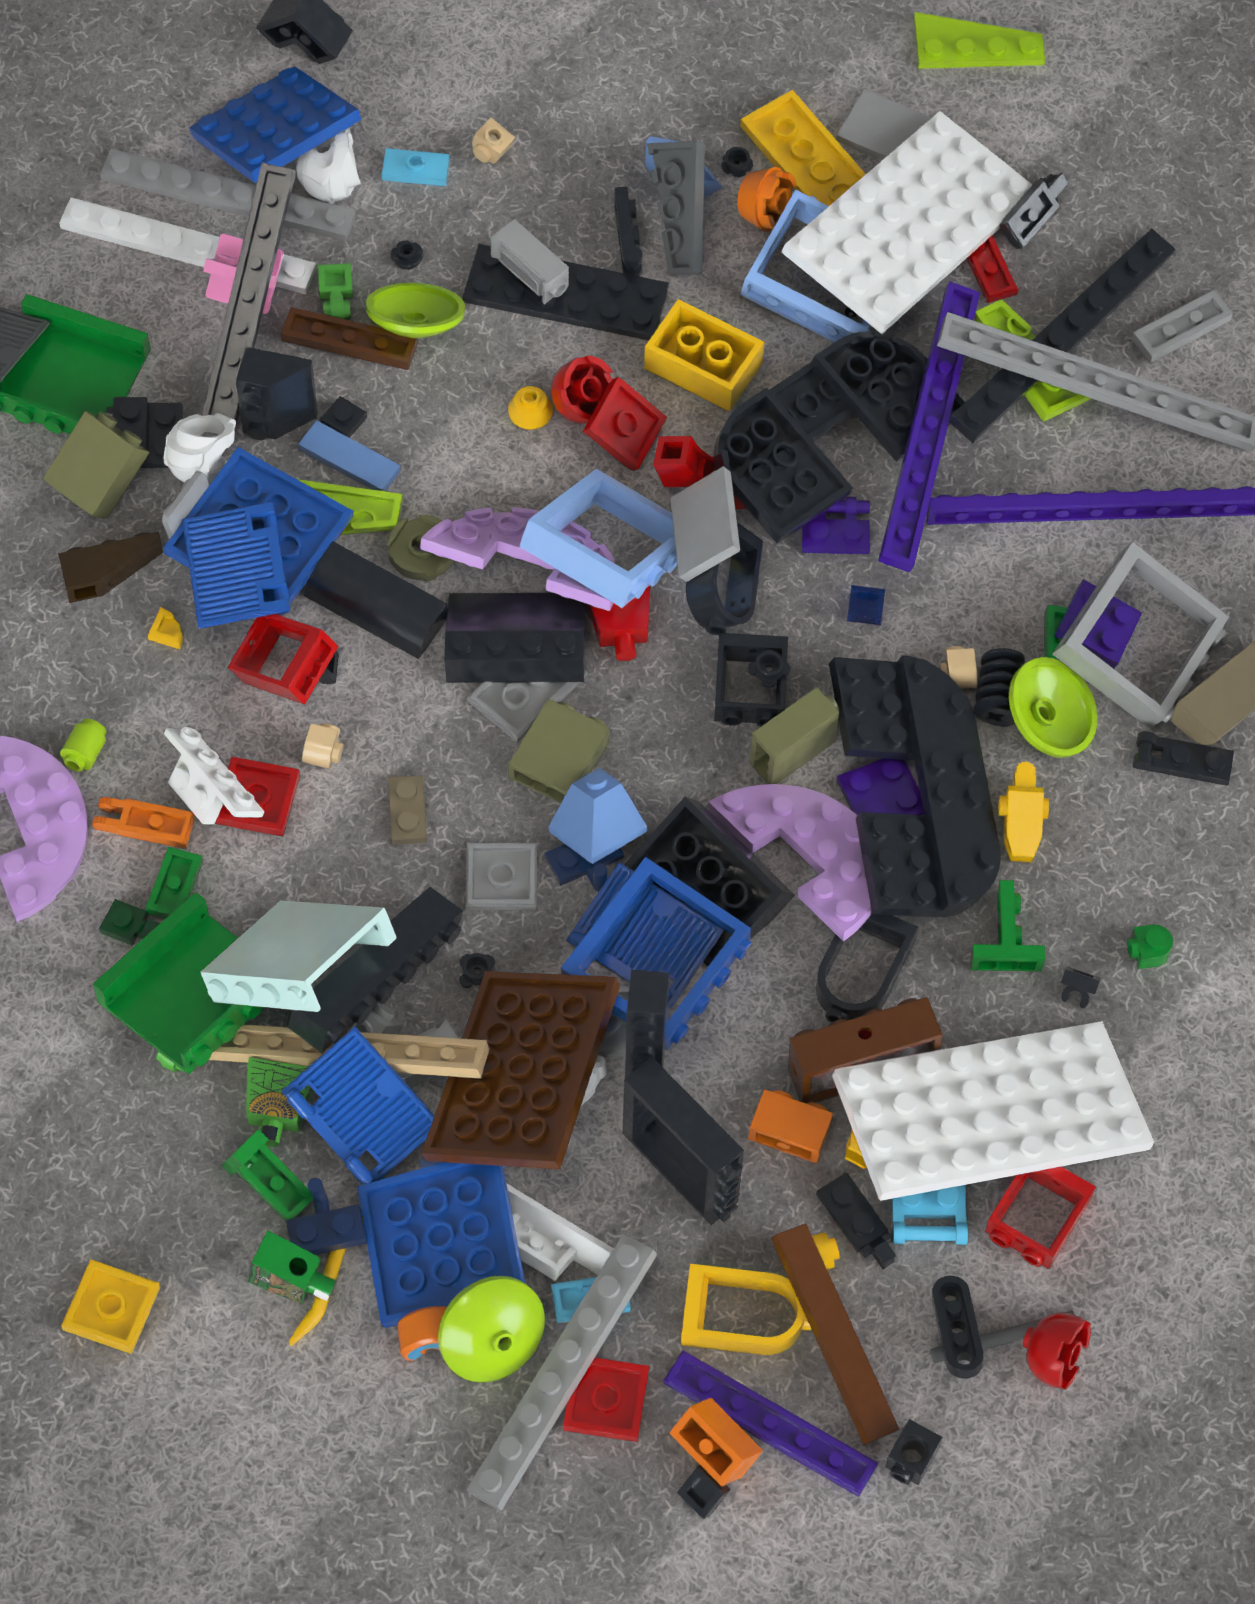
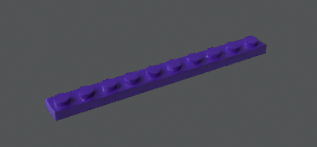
[878,281,980,573]
[926,486,1255,525]

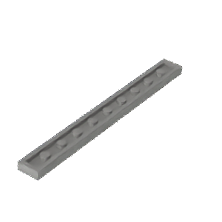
[937,312,1255,452]

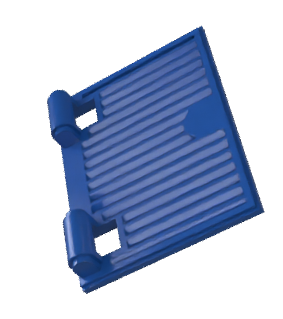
[182,501,291,629]
[566,862,724,1008]
[281,1027,435,1184]

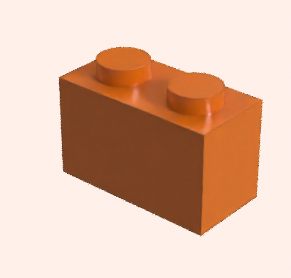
[748,1089,833,1163]
[669,1398,763,1487]

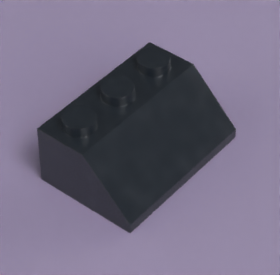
[236,347,318,440]

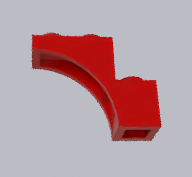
[653,436,747,509]

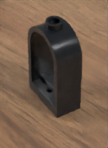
[686,522,763,635]
[816,912,918,1023]

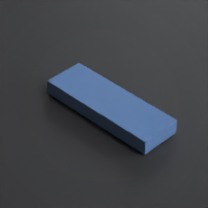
[298,420,401,491]

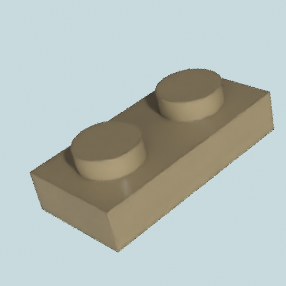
[388,775,427,845]

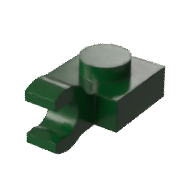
[99,899,160,946]

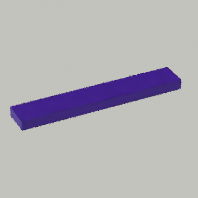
[663,1350,878,1497]

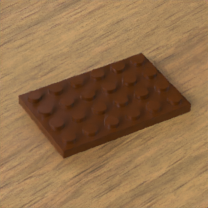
[422,971,620,1170]

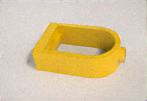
[681,1264,811,1355]

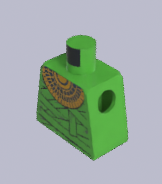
[246,1057,315,1148]

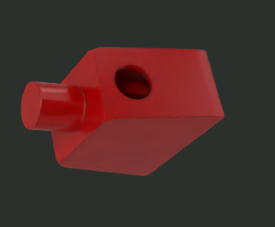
[585,585,650,661]

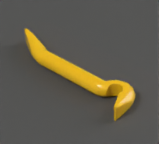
[289,1217,364,1346]

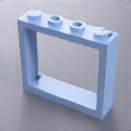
[740,190,872,342]
[519,469,677,608]

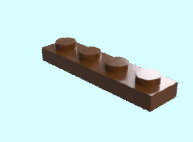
[281,307,418,370]

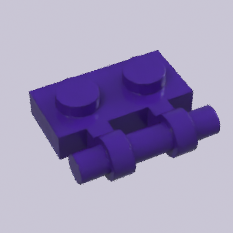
[802,497,870,554]

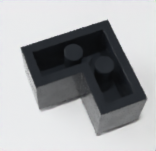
[256,0,353,64]

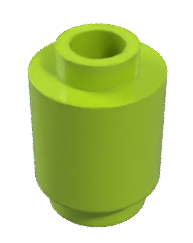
[60,718,107,772]

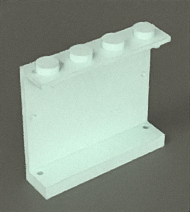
[200,901,397,1012]

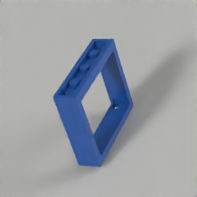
[561,857,752,1051]

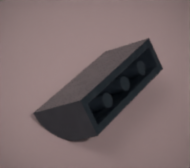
[304,541,447,659]

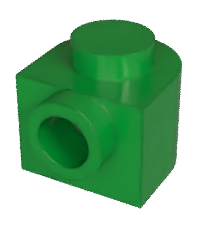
[1127,924,1173,969]

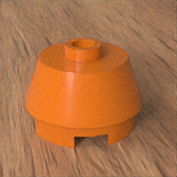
[737,167,797,232]

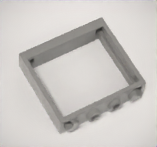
[1052,542,1229,728]

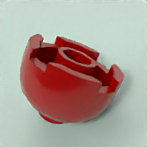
[551,356,613,424]
[1023,1312,1091,1390]

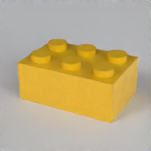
[644,299,764,412]

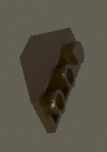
[58,532,163,603]

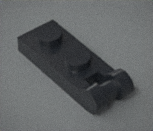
[614,186,642,276]
[1133,731,1234,786]

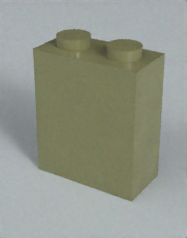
[42,411,150,519]
[749,687,839,784]
[508,698,610,803]

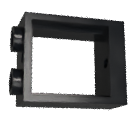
[714,633,788,727]

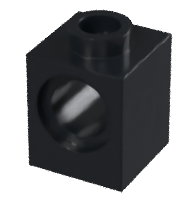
[885,1419,943,1486]

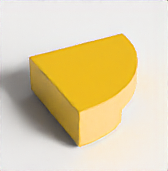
[148,607,183,650]

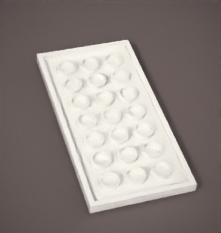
[781,111,1032,334]
[832,1021,1154,1201]

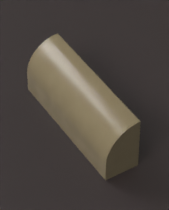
[1170,641,1255,745]

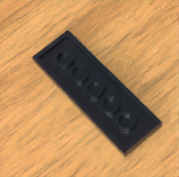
[463,244,669,340]

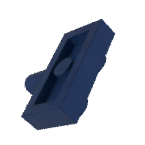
[545,844,624,892]
[286,1178,367,1255]

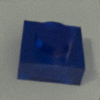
[847,585,885,625]

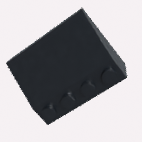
[444,593,585,683]
[624,797,795,966]

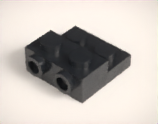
[106,397,183,468]

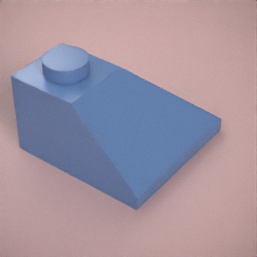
[548,768,647,864]

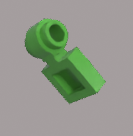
[318,263,353,320]

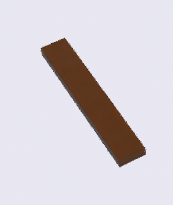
[771,1223,900,1445]

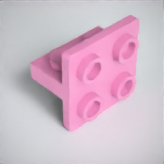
[203,234,284,314]

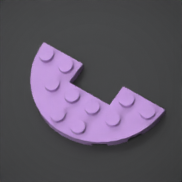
[420,507,615,611]
[0,736,88,922]
[709,784,872,941]

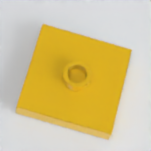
[61,1259,161,1354]

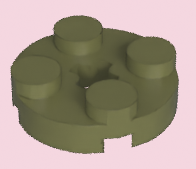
[388,515,454,581]

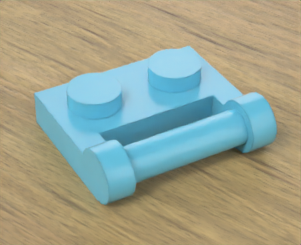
[892,1185,968,1245]

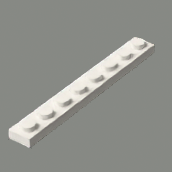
[59,197,317,295]

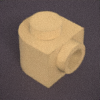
[472,117,516,164]
[939,646,977,689]
[302,723,343,769]

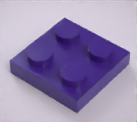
[1054,579,1142,669]
[836,758,925,816]

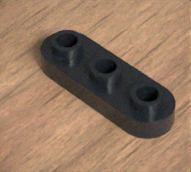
[932,1276,984,1379]

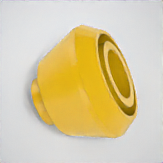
[508,386,553,430]

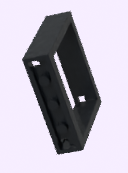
[622,1057,744,1226]

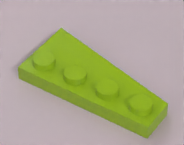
[914,12,1045,69]
[973,299,1092,422]
[297,479,403,535]

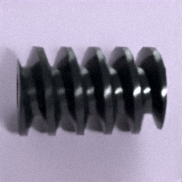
[974,648,1025,727]

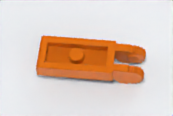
[92,797,196,849]

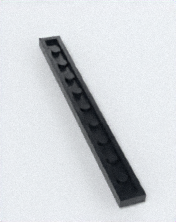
[948,228,1176,443]

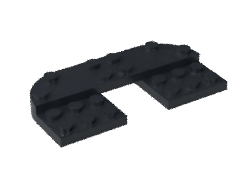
[713,331,965,544]
[829,655,1001,917]

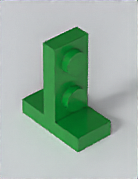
[970,880,1045,972]
[221,1129,313,1222]

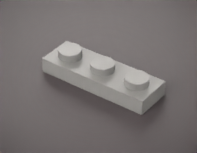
[1132,290,1233,363]

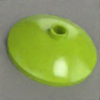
[366,283,465,339]
[1009,657,1098,758]
[438,1276,545,1382]

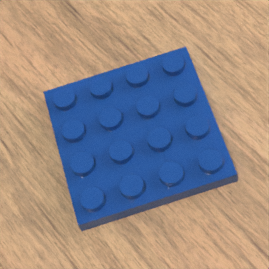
[189,66,362,183]
[164,447,353,616]
[357,1162,525,1328]

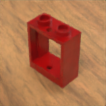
[227,614,338,705]
[985,1167,1096,1269]

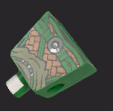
[248,1230,336,1304]

